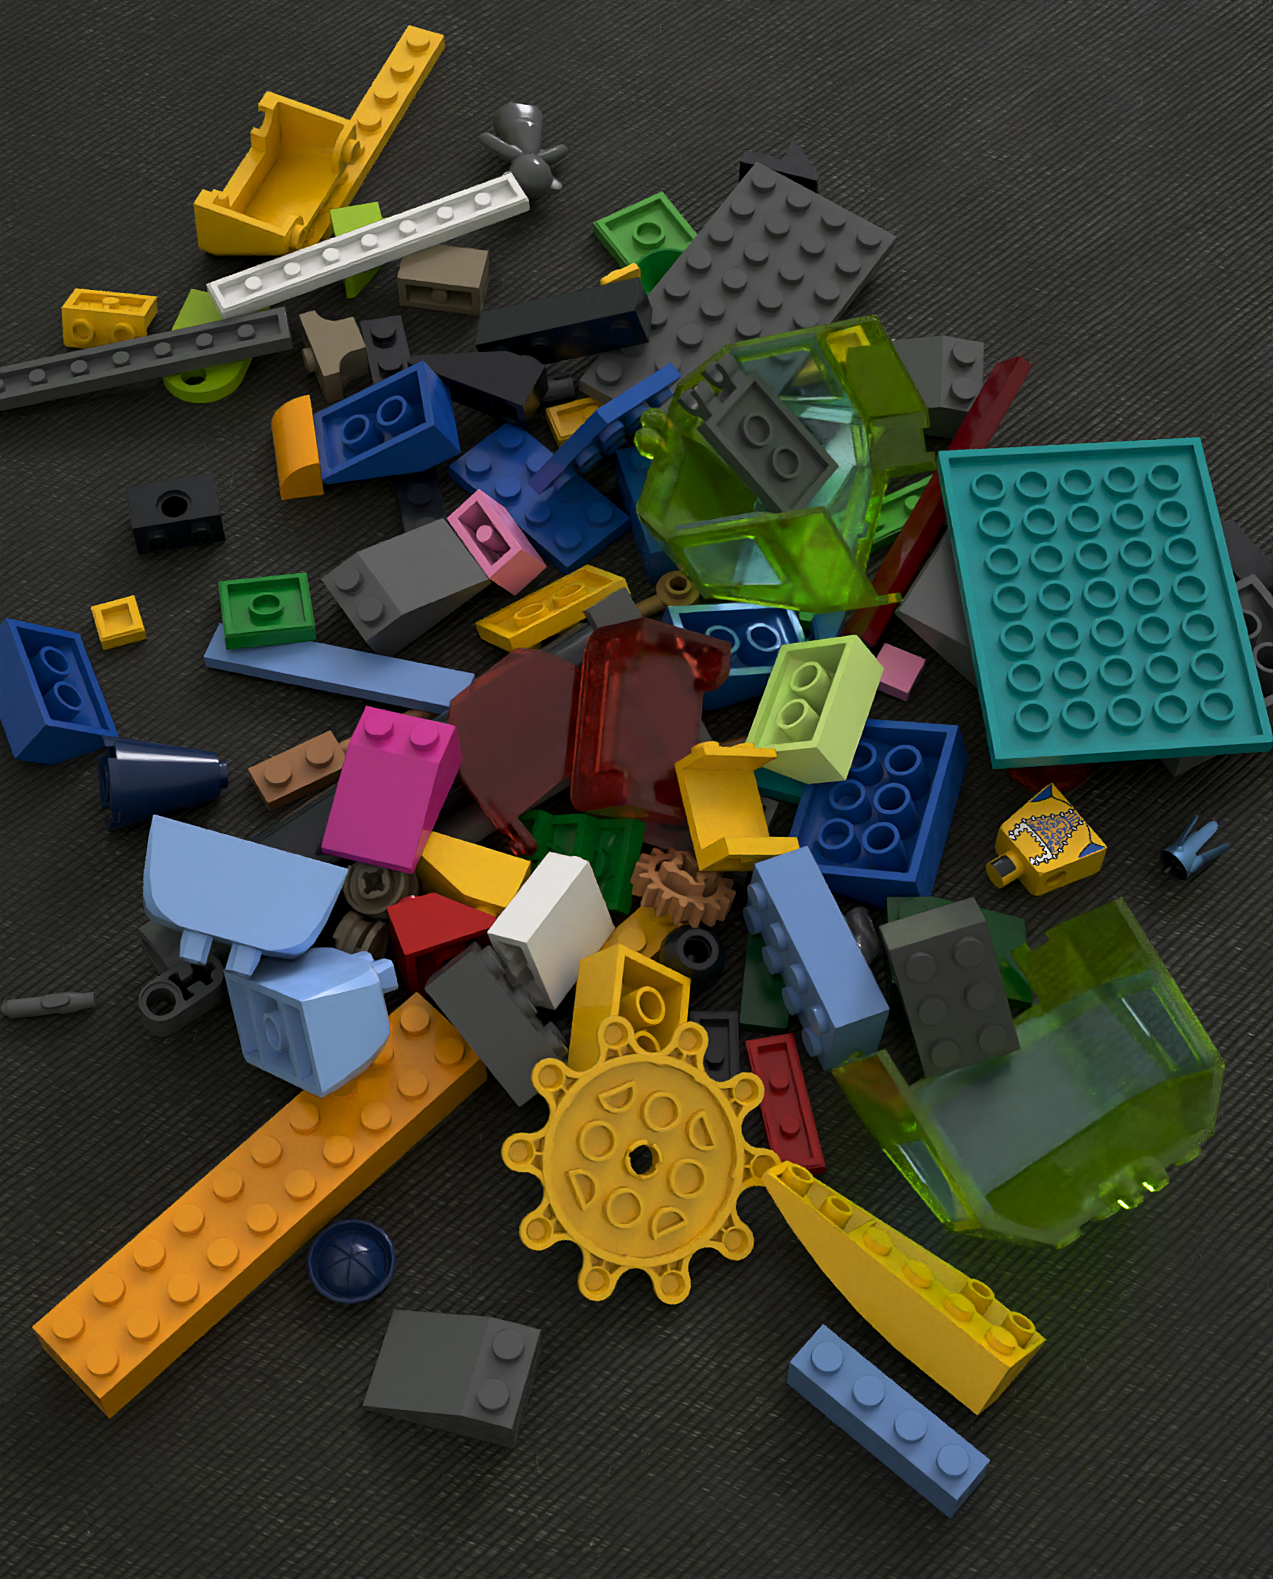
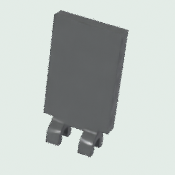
[676,352,839,526]

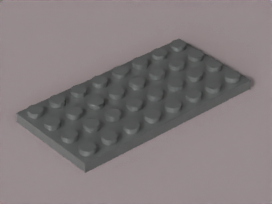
[579,162,897,471]

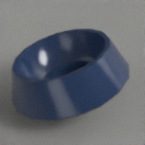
[306,1219,397,1305]

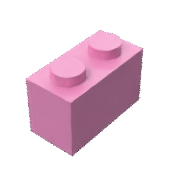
[447,489,547,596]

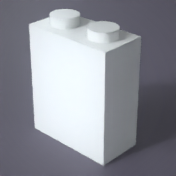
[487,852,615,1010]

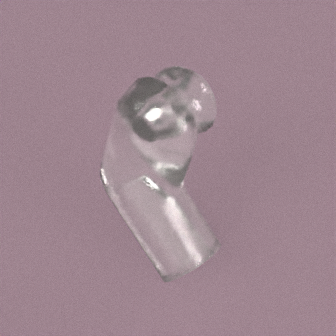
[845,907,880,966]

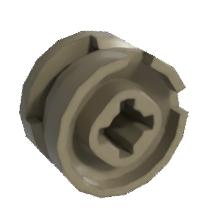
[343,861,419,922]
[332,910,390,961]

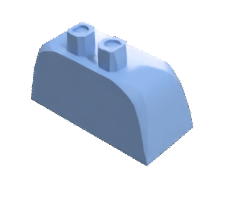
[143,814,349,978]
[223,947,398,1098]

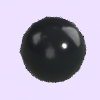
[659,924,726,990]

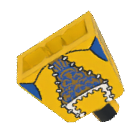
[985,783,1107,896]

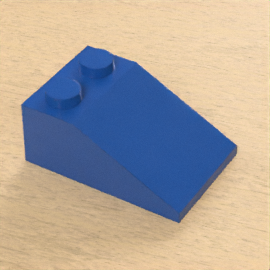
[313,360,461,484]
[654,600,807,711]

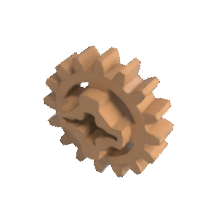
[630,847,736,928]

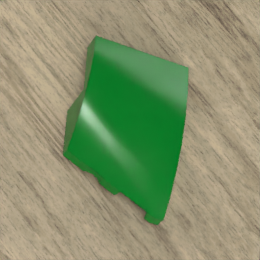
[510,810,646,915]

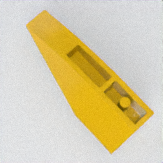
[761,1160,1047,1415]

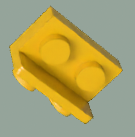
[62,288,158,349]

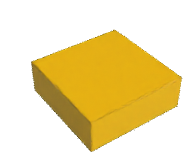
[91,595,147,651]

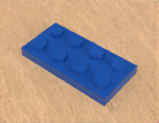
[448,422,631,576]

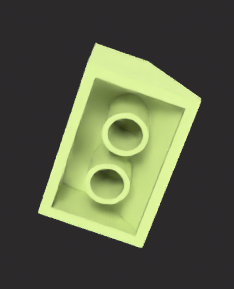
[745,635,884,784]

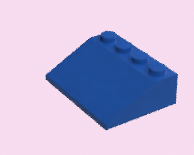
[789,719,969,909]

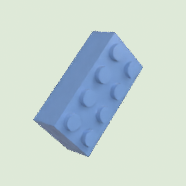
[743,846,890,1071]

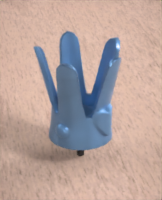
[1160,814,1231,880]

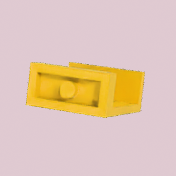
[674,741,800,871]

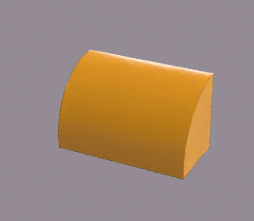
[271,395,324,500]

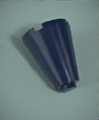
[98,736,228,830]

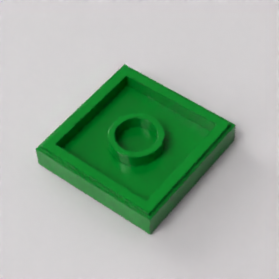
[218,573,316,650]

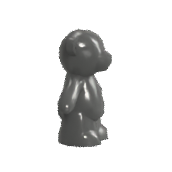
[479,102,569,199]

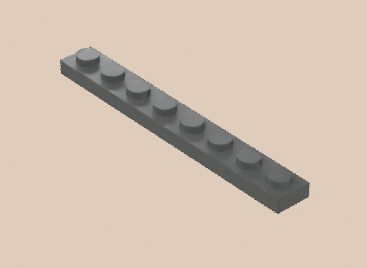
[0,306,293,411]

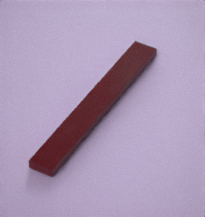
[843,356,1031,648]

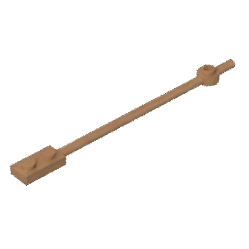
[248,559,739,812]

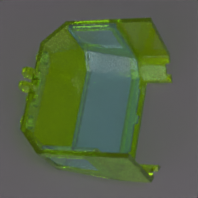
[633,314,937,614]
[830,897,1226,1249]

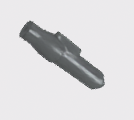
[0,992,97,1019]

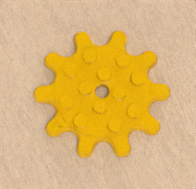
[501,1016,781,1305]

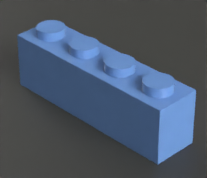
[786,1324,990,1519]

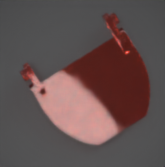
[447,648,650,857]

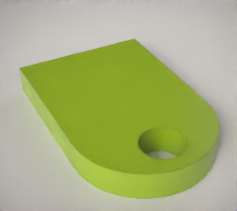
[162,289,270,403]

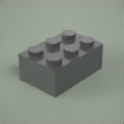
[879,897,1021,1079]
[424,940,569,1107]

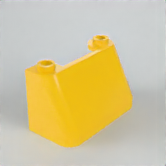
[193,91,360,256]

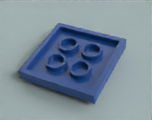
[528,363,682,495]

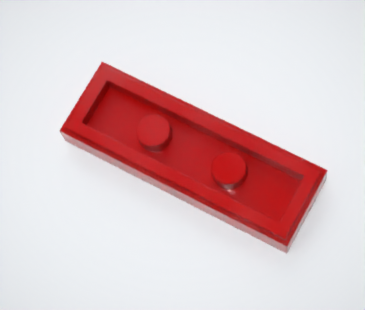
[745,1033,825,1175]

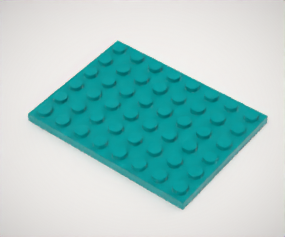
[936,437,1273,769]

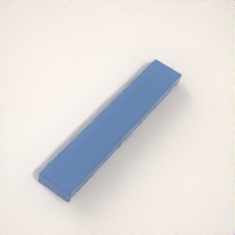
[204,623,476,714]

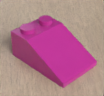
[321,706,463,874]

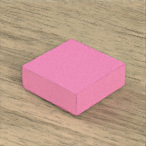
[876,643,926,702]

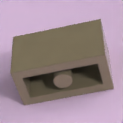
[397,244,490,316]

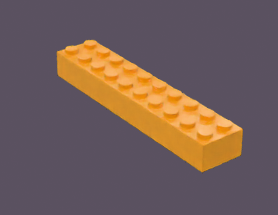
[32,992,487,1419]

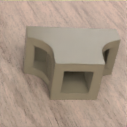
[299,310,369,403]

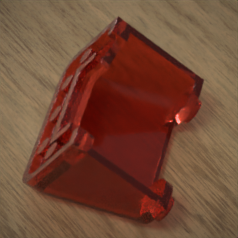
[570,617,731,827]

